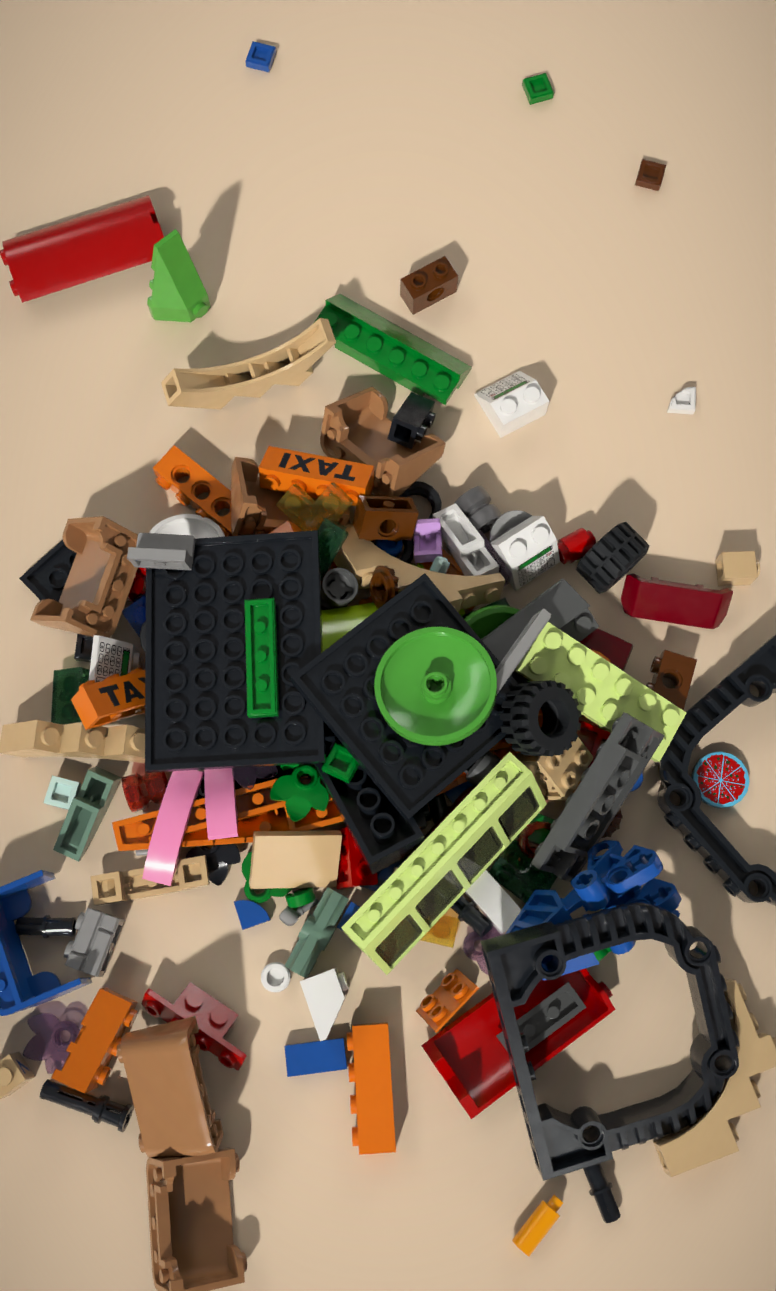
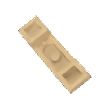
[90,855,210,906]

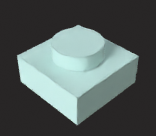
[43,775,82,810]

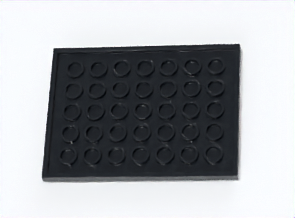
[145,530,326,773]

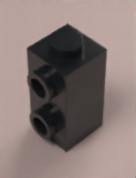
[387,392,436,449]

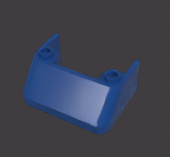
[0,870,92,1016]

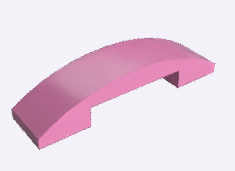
[204,768,238,840]
[142,770,204,886]

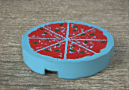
[691,751,750,808]

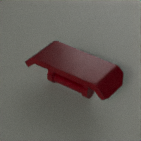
[621,573,733,629]

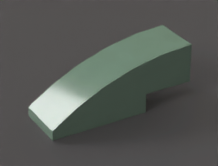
[53,766,121,862]

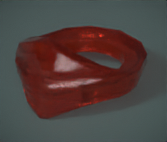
[517,821,551,859]

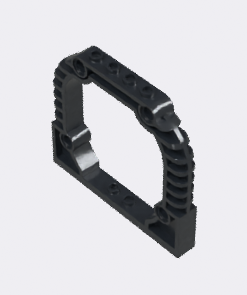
[657,635,776,906]
[480,902,739,1181]

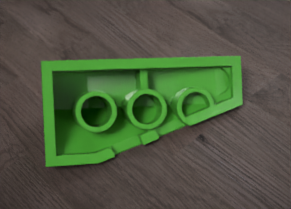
[147,229,211,322]

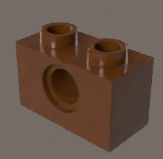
[400,256,458,315]
[352,495,419,542]
[646,650,697,711]

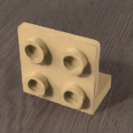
[516,737,593,800]

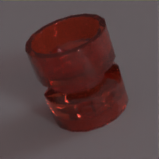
[121,771,168,813]

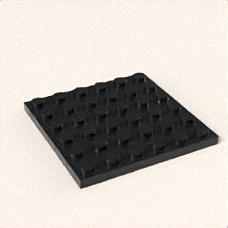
[289,573,518,820]

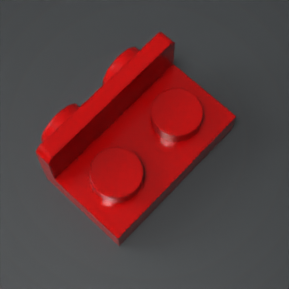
[336,827,378,889]

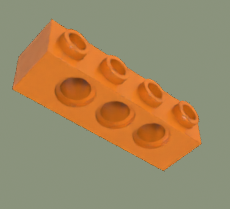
[153,445,232,537]

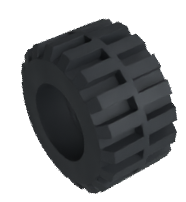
[576,522,650,594]
[500,680,581,756]

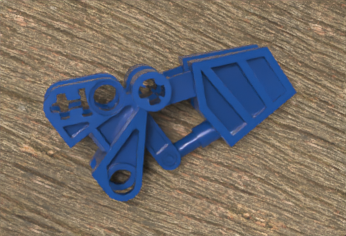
[505,840,682,981]

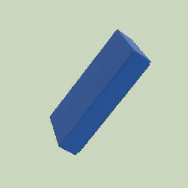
[284,1038,347,1077]

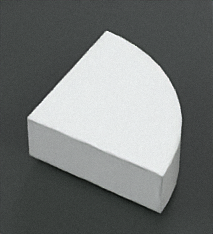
[667,387,696,415]

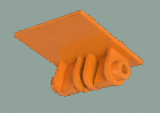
[416,969,479,1033]

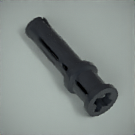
[40,1079,133,1132]

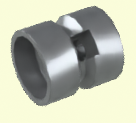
[454,486,502,535]

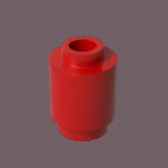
[557,528,596,564]

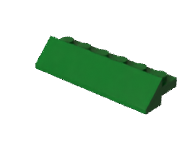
[313,294,472,405]

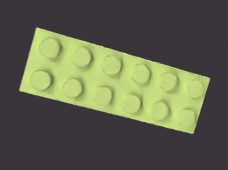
[515,622,686,762]

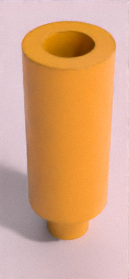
[512,1194,563,1256]

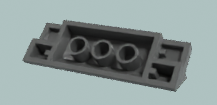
[481,579,599,684]
[531,712,665,882]

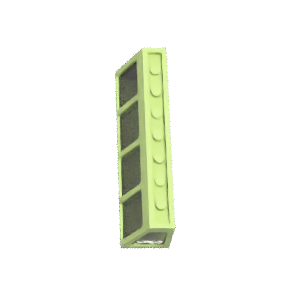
[341,751,547,975]

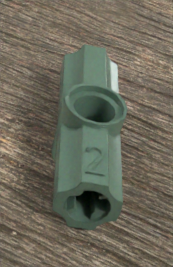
[285,887,349,978]

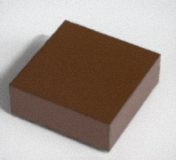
[635,159,666,191]

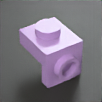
[414,518,443,563]

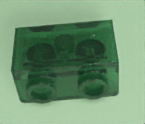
[318,518,348,580]
[51,667,90,725]
[488,839,557,903]

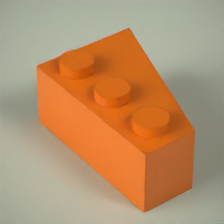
[51,988,138,1094]

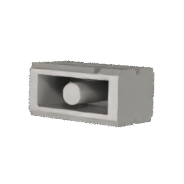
[64,908,125,977]

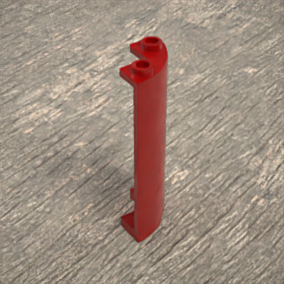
[0,195,164,303]
[421,968,616,1119]

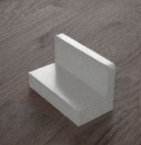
[127,533,196,570]

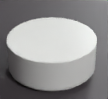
[261,962,291,992]

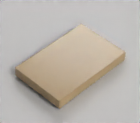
[249,830,342,889]

